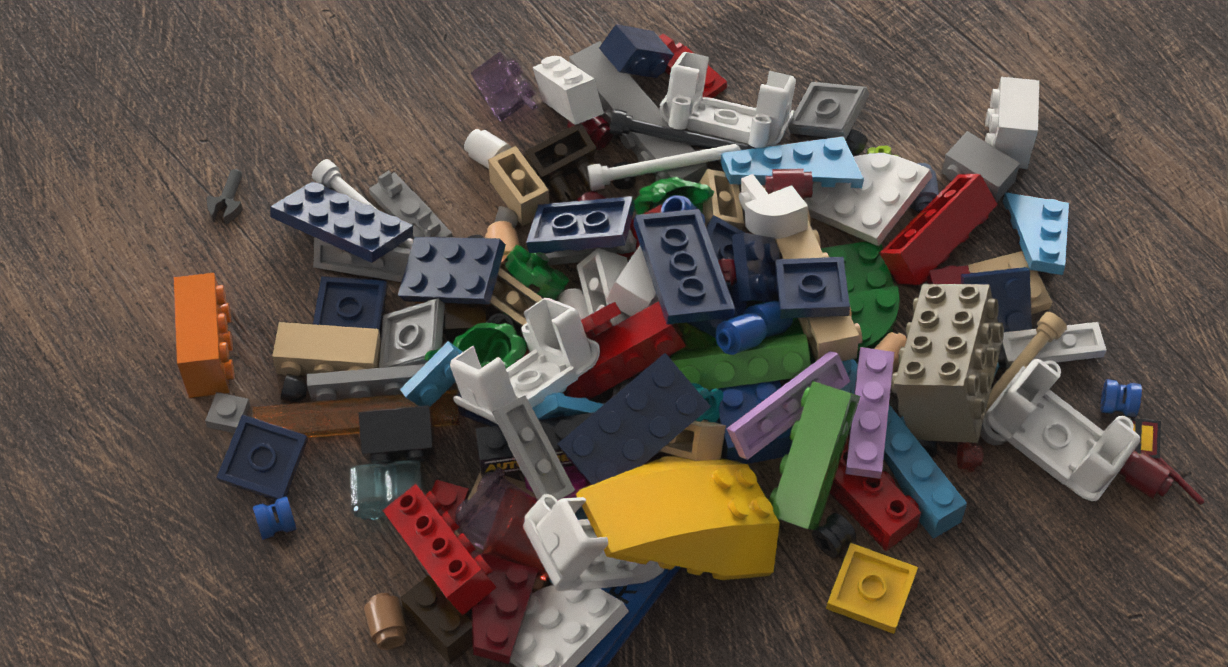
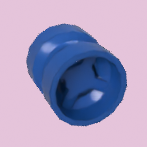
[1100,379,1142,418]
[253,496,297,540]

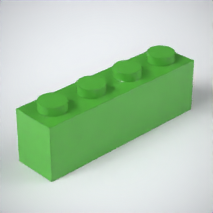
[671,334,811,390]
[769,381,861,530]

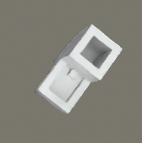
[739,174,808,239]

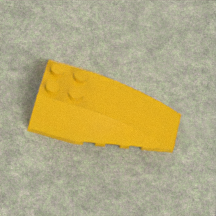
[576,456,780,580]

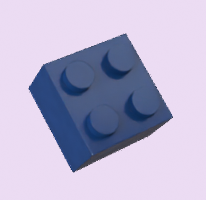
[712,380,793,464]

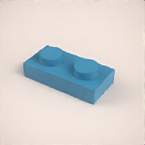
[400,341,463,407]
[532,393,604,420]

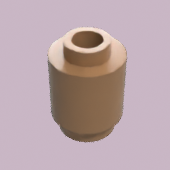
[364,593,407,650]

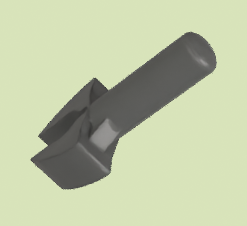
[207,169,243,224]

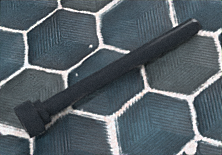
[609,109,755,150]

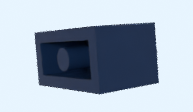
[599,24,674,78]

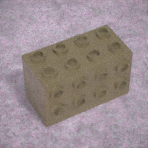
[891,284,1004,443]

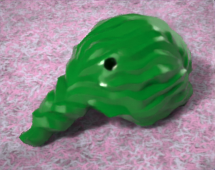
[634,177,715,215]
[425,322,527,369]

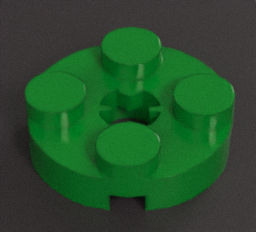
[505,245,569,300]

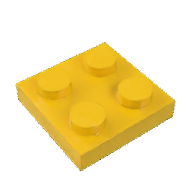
[826,543,918,634]

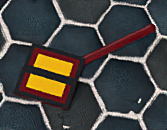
[1117,416,1204,505]

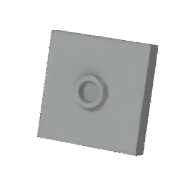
[788,82,869,140]
[379,298,445,368]

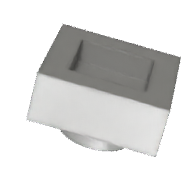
[205,392,251,433]

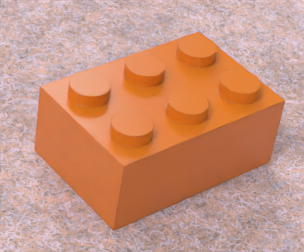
[174,273,235,398]

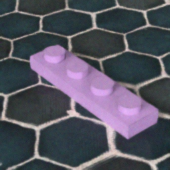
[845,347,895,479]
[726,351,851,460]

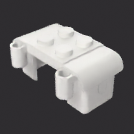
[660,52,796,148]
[450,298,600,424]
[985,359,1140,501]
[523,494,664,591]

